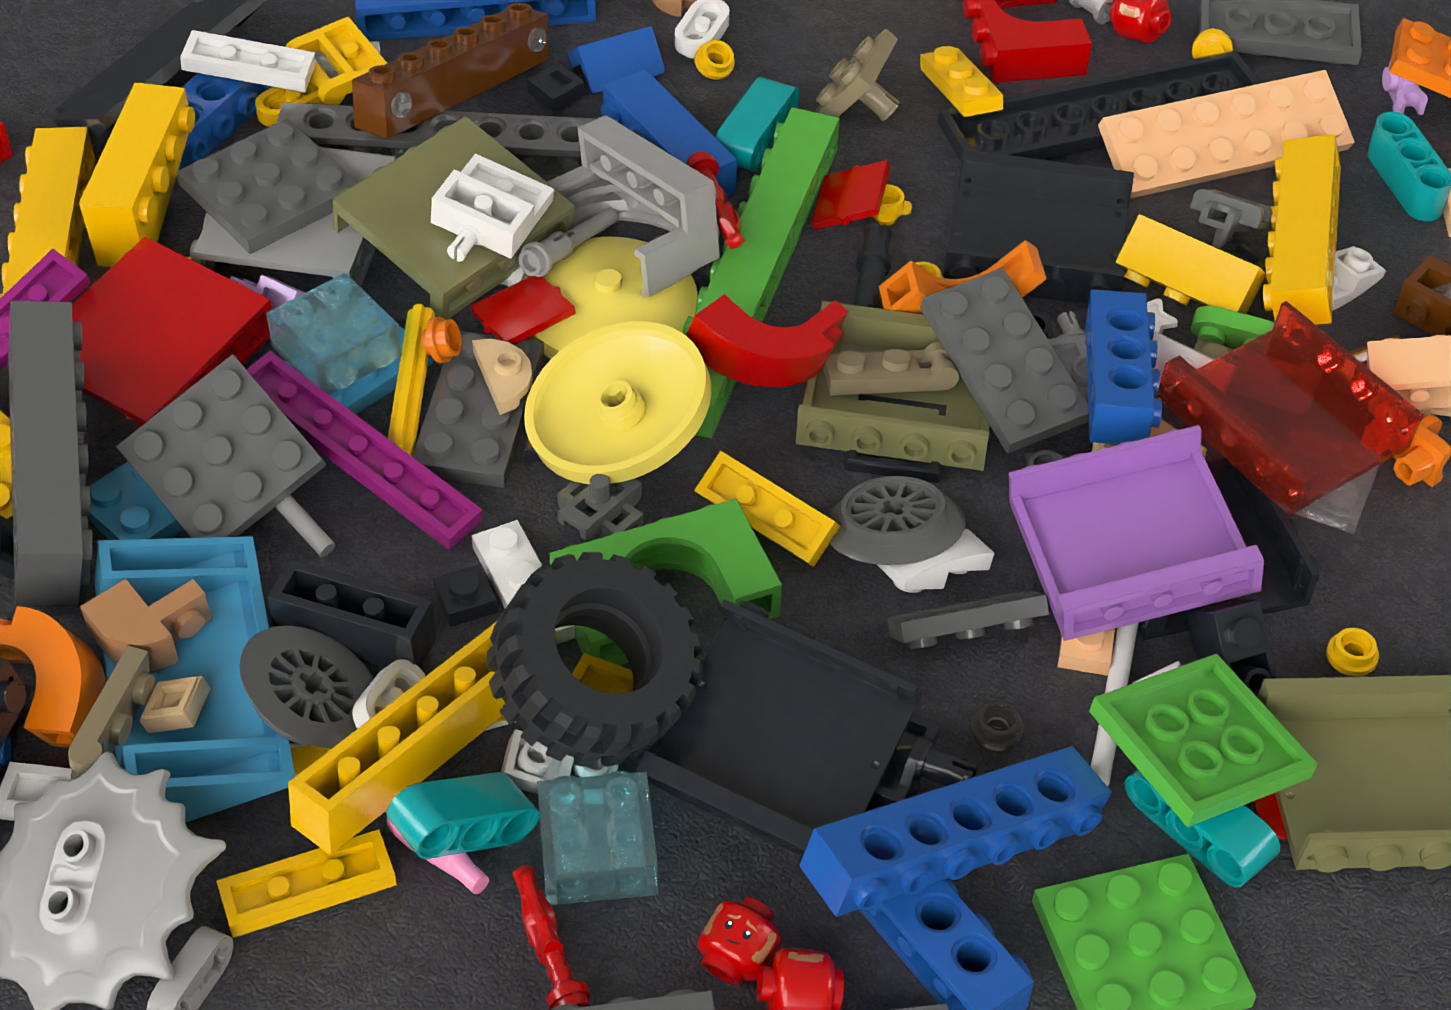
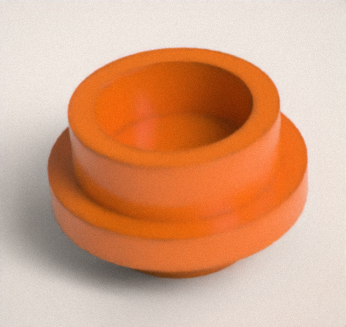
[422,316,462,363]

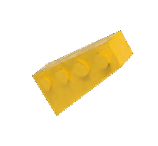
[79,83,195,268]

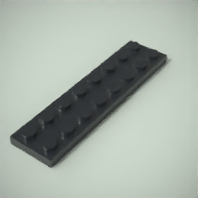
[938,51,1261,162]

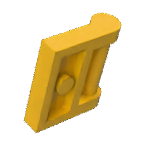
[286,17,387,105]

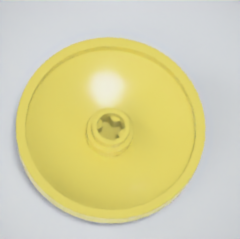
[524,237,698,359]
[524,321,711,484]

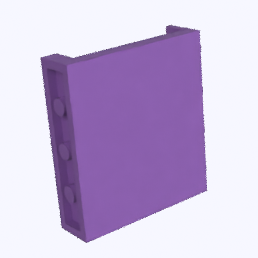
[1009,425,1264,641]

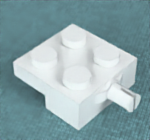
[431,154,554,261]

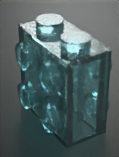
[266,273,402,395]
[537,771,658,905]

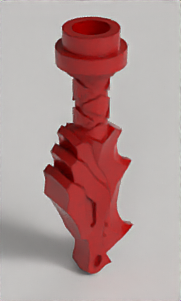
[686,151,745,250]
[512,865,590,1010]

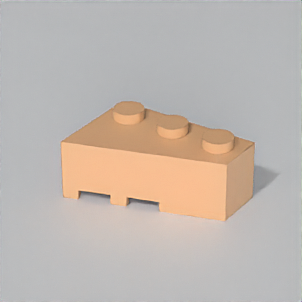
[1367,335,1451,420]

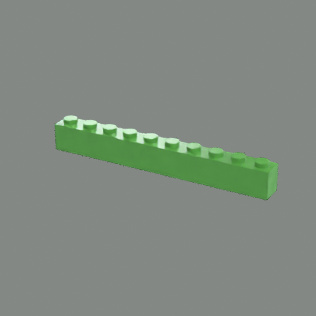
[682,107,840,439]

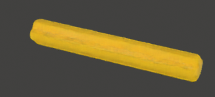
[388,304,435,456]

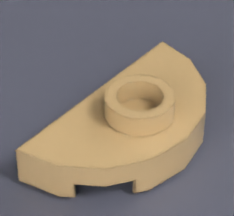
[472,339,533,415]

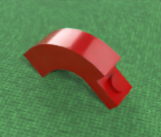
[686,294,849,387]

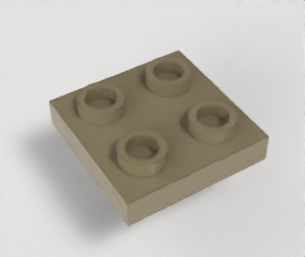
[815,29,900,121]

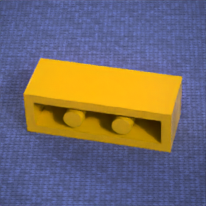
[1116,214,1266,314]

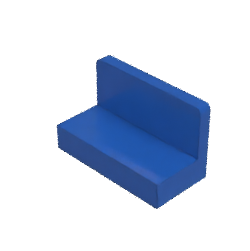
[567,26,665,94]

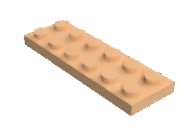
[1098,70,1355,199]

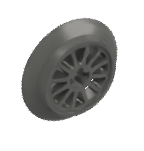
[827,476,965,565]
[239,626,373,749]

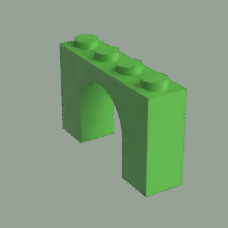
[549,499,782,665]

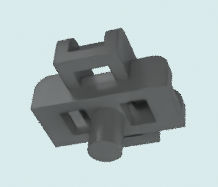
[1190,189,1273,248]
[557,474,644,542]

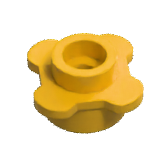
[873,184,912,226]

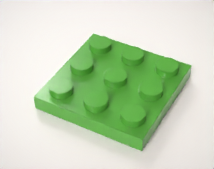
[1089,654,1318,828]
[1032,854,1257,1010]

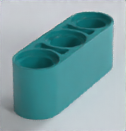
[715,76,800,172]
[1367,111,1451,222]
[1125,769,1280,888]
[386,772,540,859]

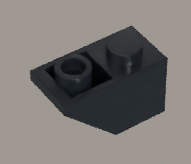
[1186,597,1277,697]

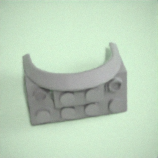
[547,115,720,297]

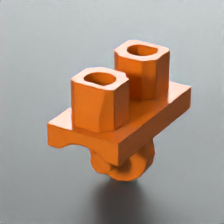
[1360,399,1451,487]

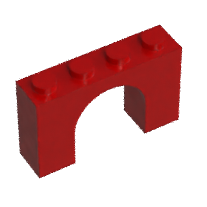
[963,0,1092,83]

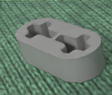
[146,926,234,1010]

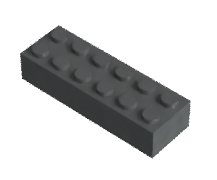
[8,301,92,606]

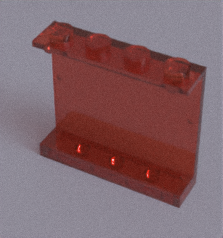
[1157,301,1424,516]

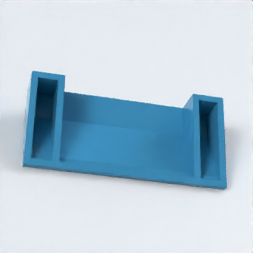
[94,536,295,823]

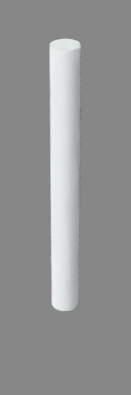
[1091,622,1139,786]

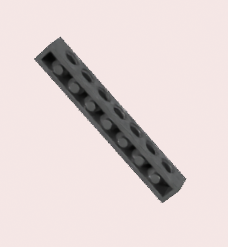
[277,102,618,182]

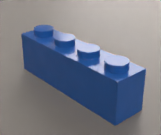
[601,69,737,196]

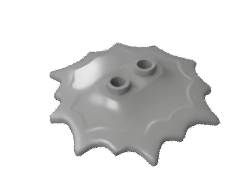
[0,752,227,1010]

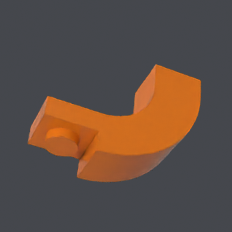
[878,240,1046,315]
[0,606,107,748]

